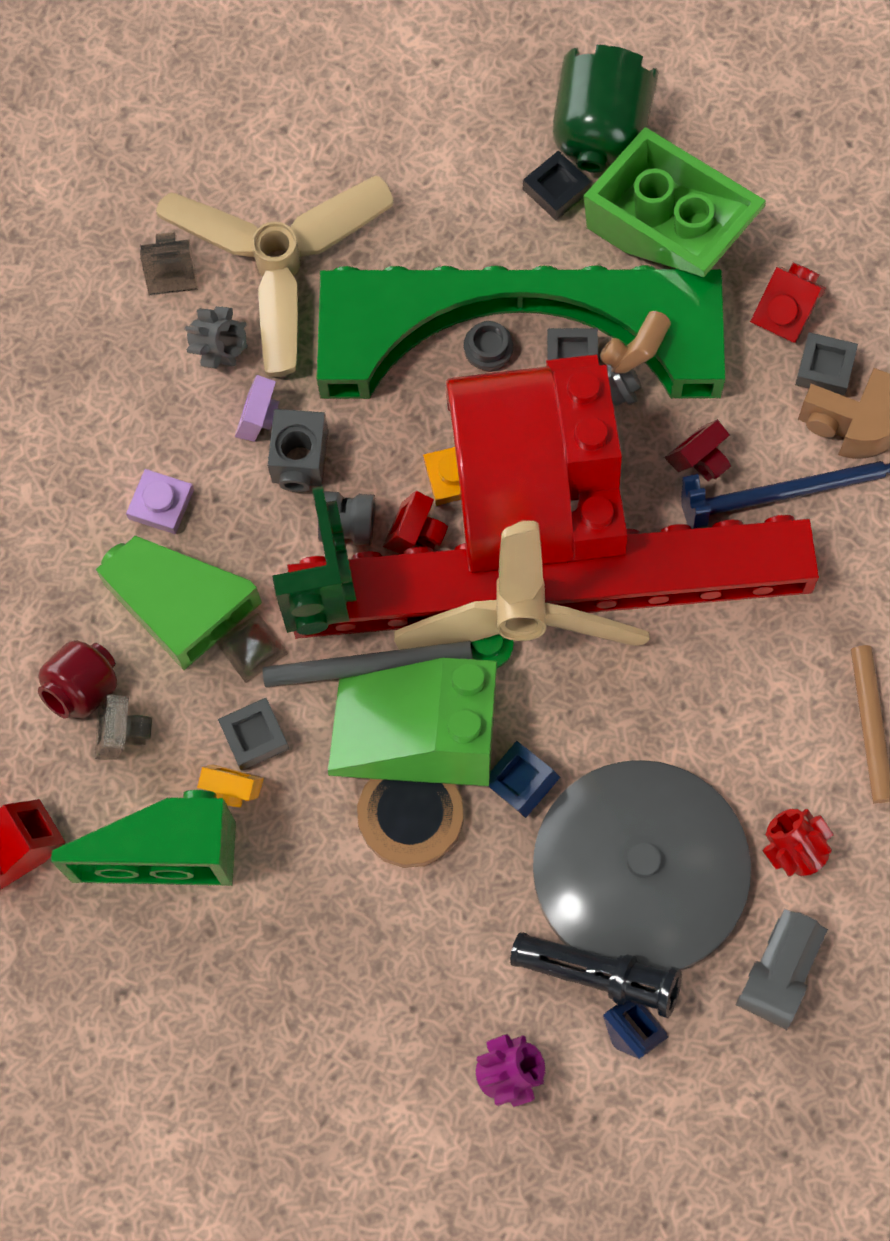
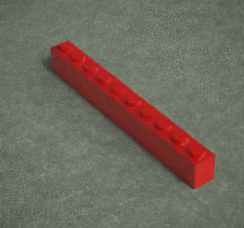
[287,515,819,639]

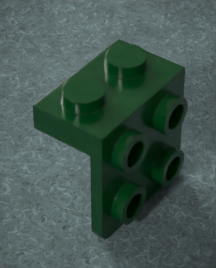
[272,486,356,635]

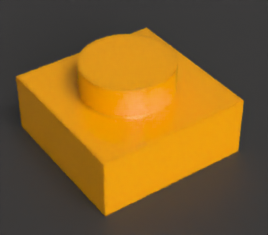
[423,447,461,506]
[197,764,264,807]

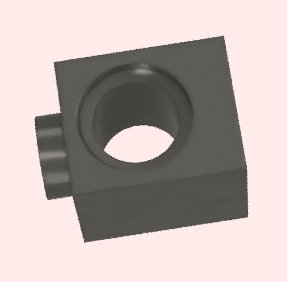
[267,409,329,492]

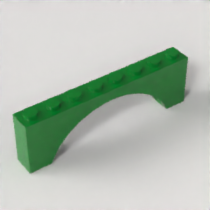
[317,265,725,399]

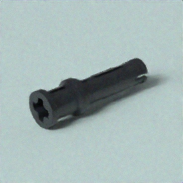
[510,932,682,1018]

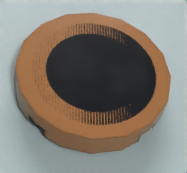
[357,779,464,868]

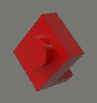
[750,262,826,343]

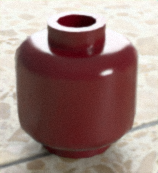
[38,640,117,719]

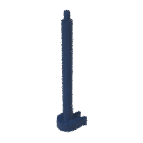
[681,461,890,529]

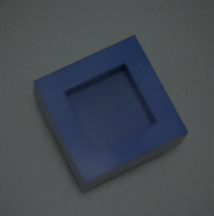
[488,741,561,818]

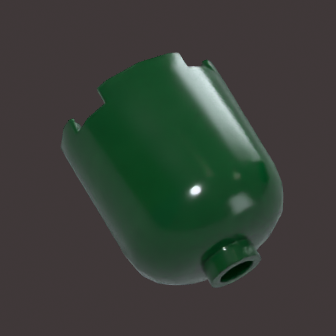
[553,44,658,173]

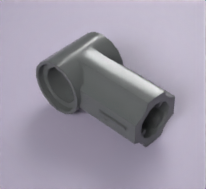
[736,909,828,1030]

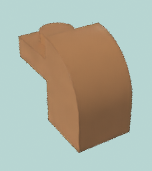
[798,368,890,459]

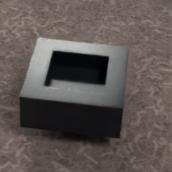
[523,150,592,221]

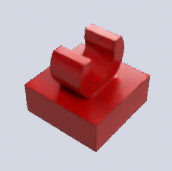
[383,490,449,554]

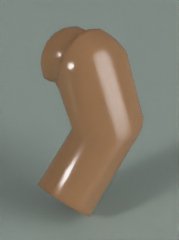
[600,311,671,374]

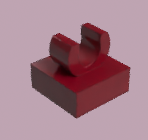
[664,419,731,482]

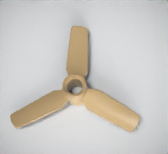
[156,176,394,377]
[394,521,650,650]

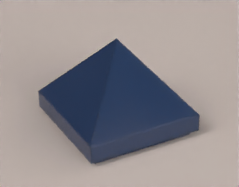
[603,1001,669,1059]

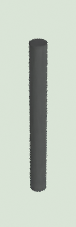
[263,641,473,688]

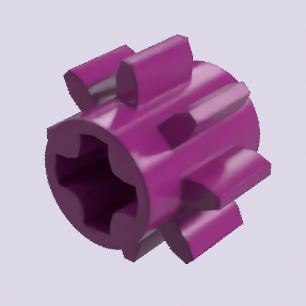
[476,1034,545,1107]

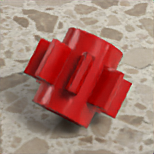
[763,809,834,877]

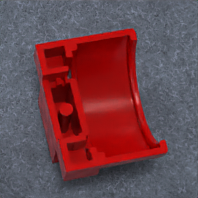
[446,354,627,572]

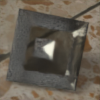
[216,613,288,683]

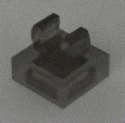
[140,232,198,295]
[95,695,152,760]

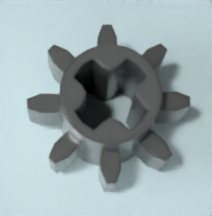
[185,306,248,369]

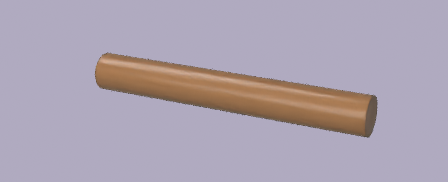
[851,645,890,804]

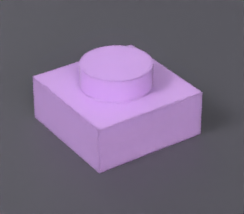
[235,375,279,442]
[126,469,194,534]

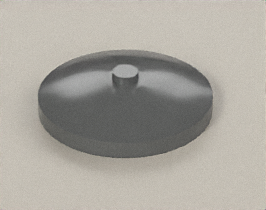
[533,760,751,971]

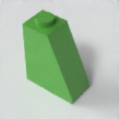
[95,536,262,670]

